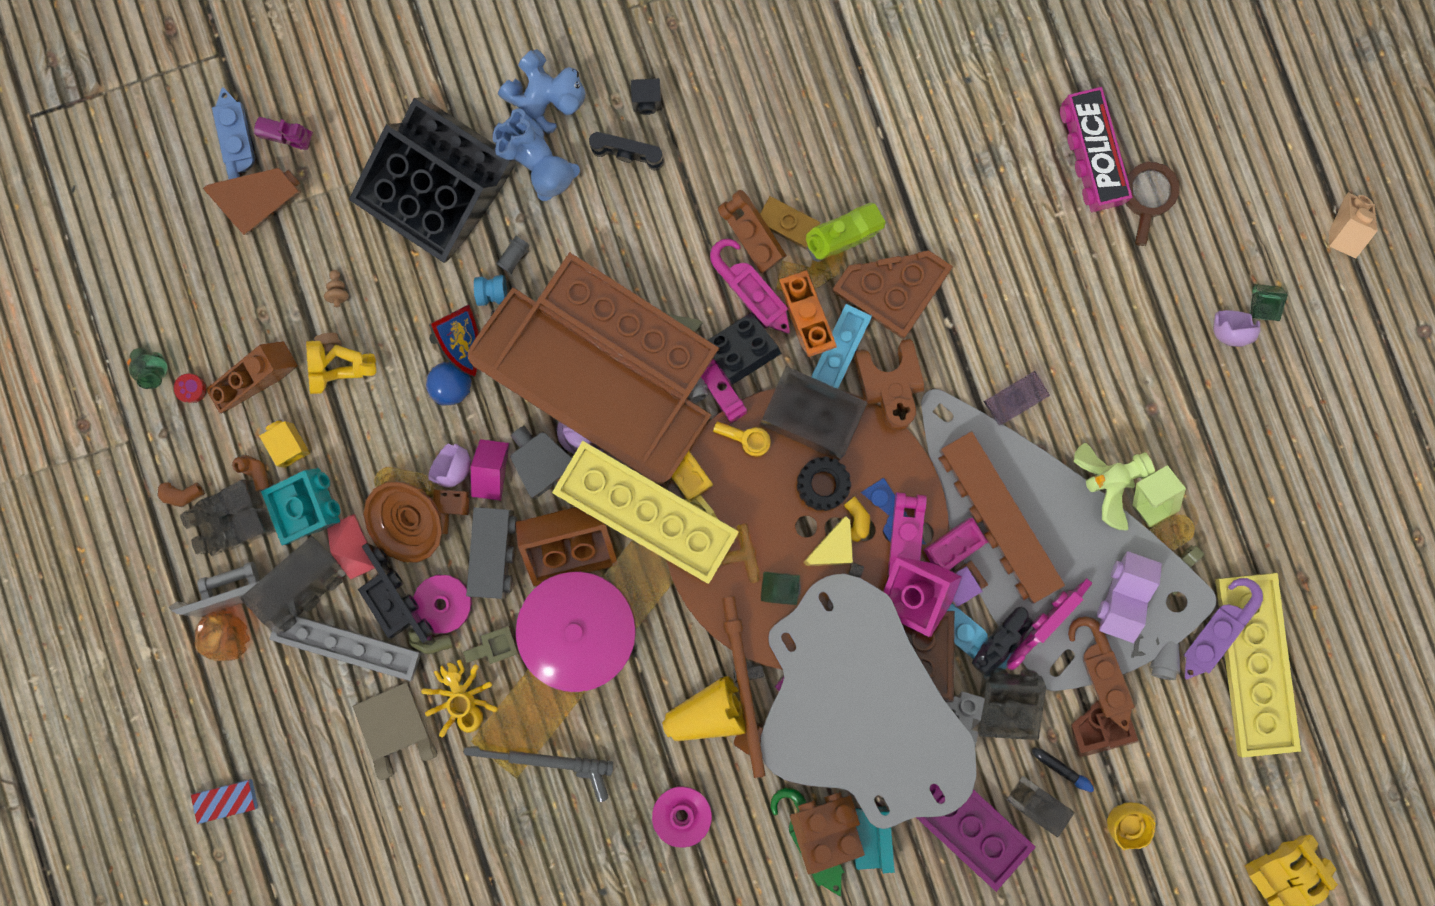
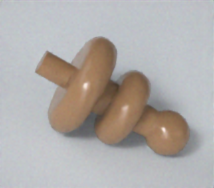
[324,270,349,307]

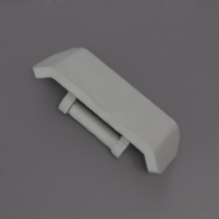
[169,562,290,617]

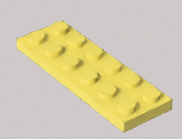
[552,441,739,584]
[1215,573,1301,758]

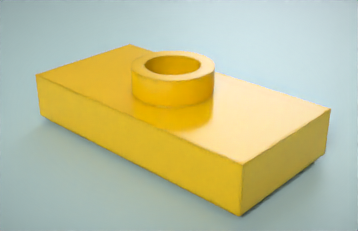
[671,451,713,502]

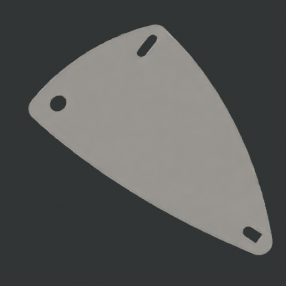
[921,389,1216,691]

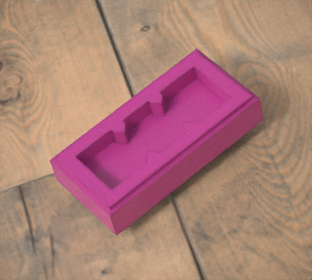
[923,518,988,570]

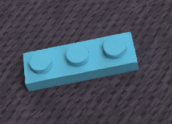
[808,304,872,396]

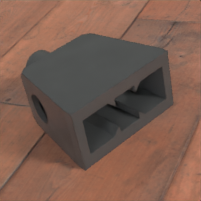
[510,425,572,499]

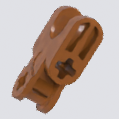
[854,339,924,430]

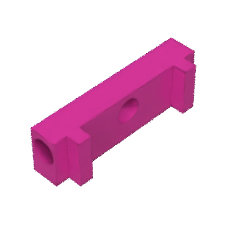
[701,359,747,423]

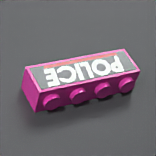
[1060,87,1132,213]

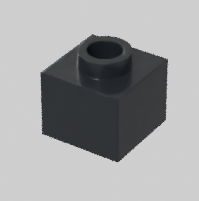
[631,78,662,115]

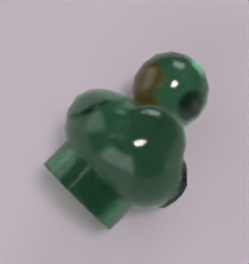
[127,347,168,389]

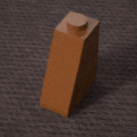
[203,168,301,235]

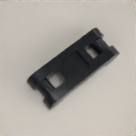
[589,132,664,171]

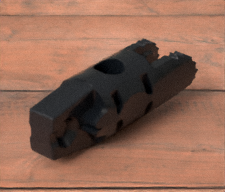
[972,606,1033,676]

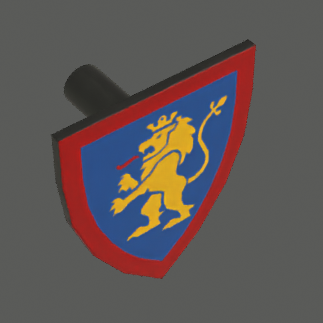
[429,305,479,377]

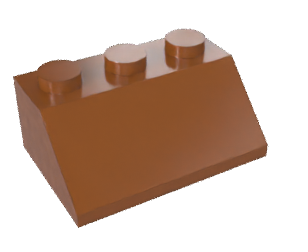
[516,507,618,587]

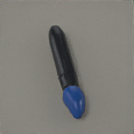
[1032,747,1094,792]

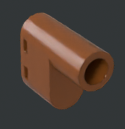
[433,490,470,535]

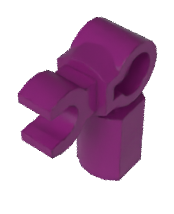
[254,117,313,150]

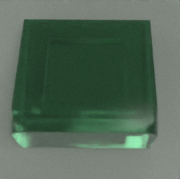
[1250,284,1288,321]
[761,572,800,605]

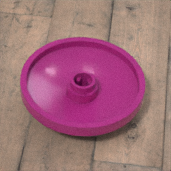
[516,572,636,692]

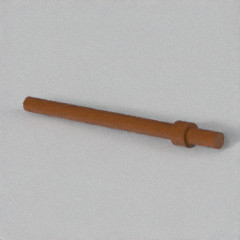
[723,596,765,778]

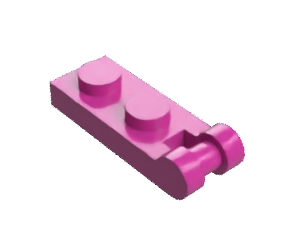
[887,492,927,575]

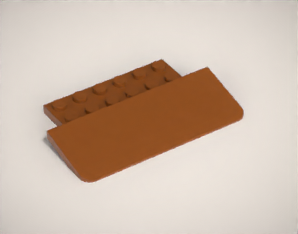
[468,252,719,483]

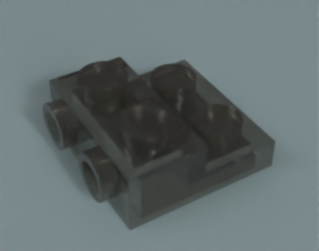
[978,668,1046,740]

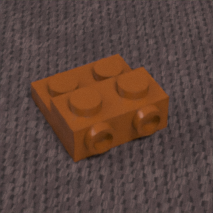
[790,792,865,875]

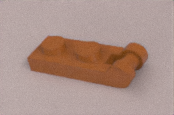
[718,190,787,274]

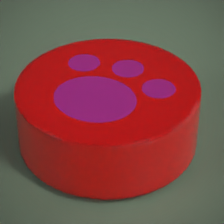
[174,373,206,403]

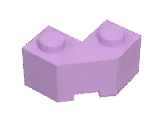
[1097,551,1162,643]

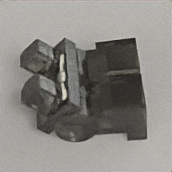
[180,480,276,556]

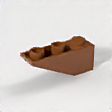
[206,341,298,414]

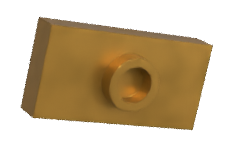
[760,196,821,250]

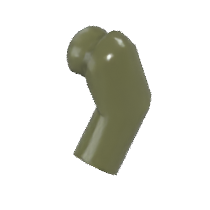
[408,628,452,654]

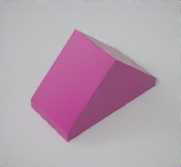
[471,439,510,501]

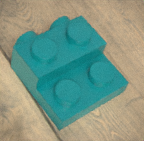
[261,468,341,546]

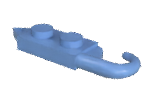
[212,87,255,179]

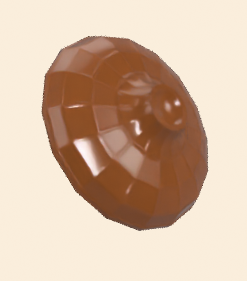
[363,482,443,563]

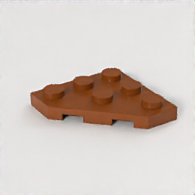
[832,250,953,340]

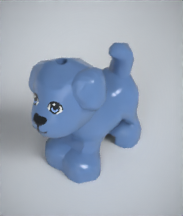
[498,49,586,134]

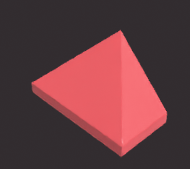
[327,514,375,579]

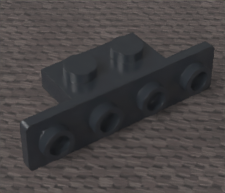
[358,543,436,646]

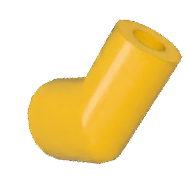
[844,496,870,542]

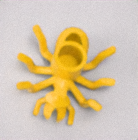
[421,659,498,737]

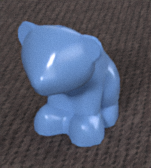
[492,108,580,201]

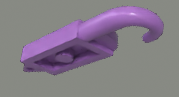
[1184,578,1263,679]

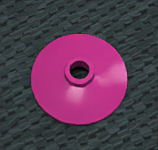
[652,786,712,848]

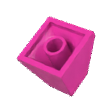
[883,556,962,637]

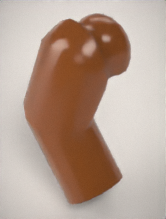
[232,455,270,492]
[157,482,205,507]

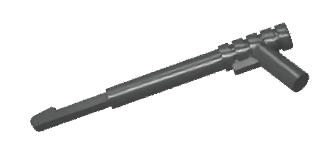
[463,746,613,802]

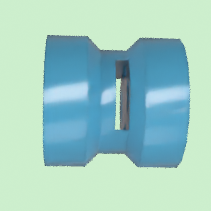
[474,275,508,306]

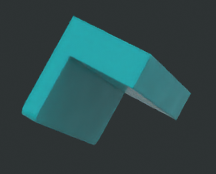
[855,806,895,874]

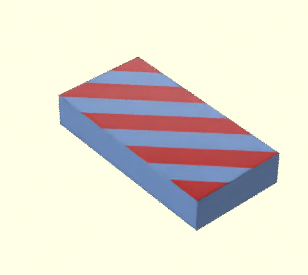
[191,779,258,824]

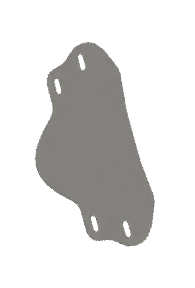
[761,574,976,829]

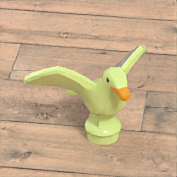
[1073,443,1155,531]

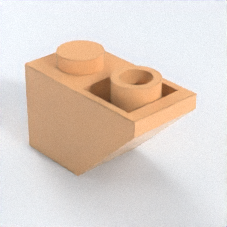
[1329,192,1378,258]

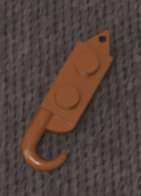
[1068,616,1135,731]

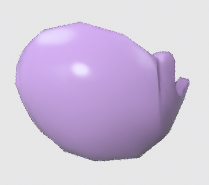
[1213,310,1260,347]
[428,444,471,487]

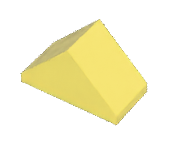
[803,516,853,566]

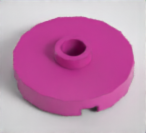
[413,575,472,633]

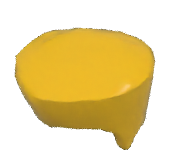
[1107,802,1156,850]

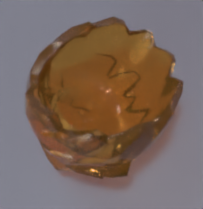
[195,610,250,661]

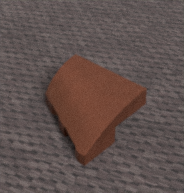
[1071,701,1138,758]

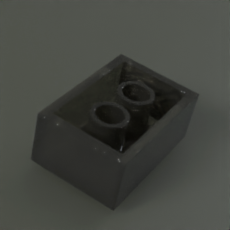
[760,366,867,461]
[240,536,346,634]

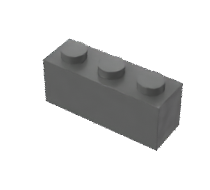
[466,507,517,599]

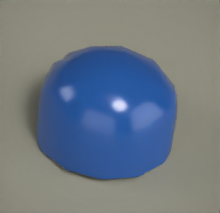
[426,362,472,406]

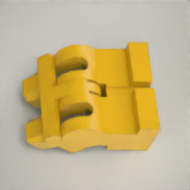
[1244,834,1338,906]

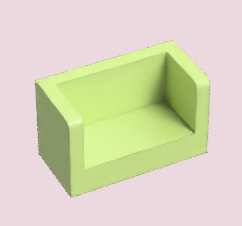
[1132,465,1186,527]

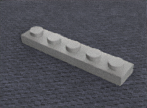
[269,611,421,681]

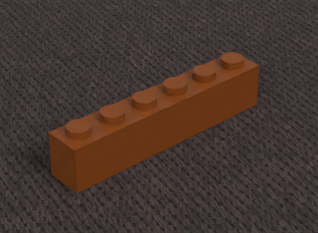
[938,431,1065,603]

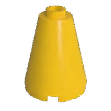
[662,676,746,741]

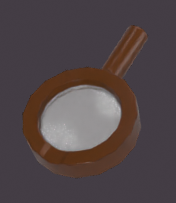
[1125,162,1179,246]

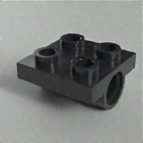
[708,312,781,385]

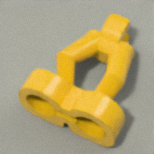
[306,341,376,394]

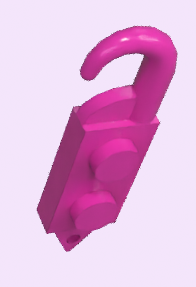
[710,239,790,334]
[1007,578,1092,670]

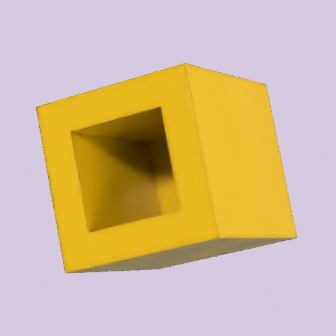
[259,420,311,468]

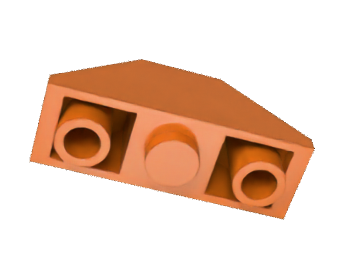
[779,270,837,357]

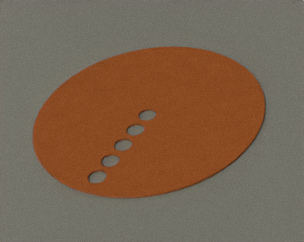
[667,385,949,670]

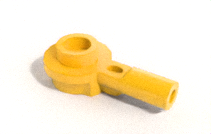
[713,421,771,457]

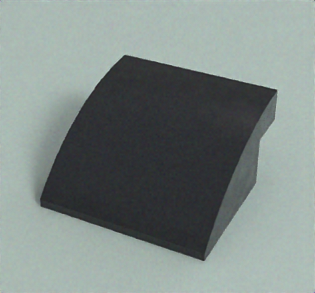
[349,97,517,263]

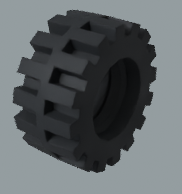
[797,456,851,511]

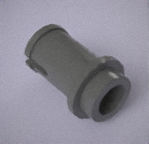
[496,235,530,274]

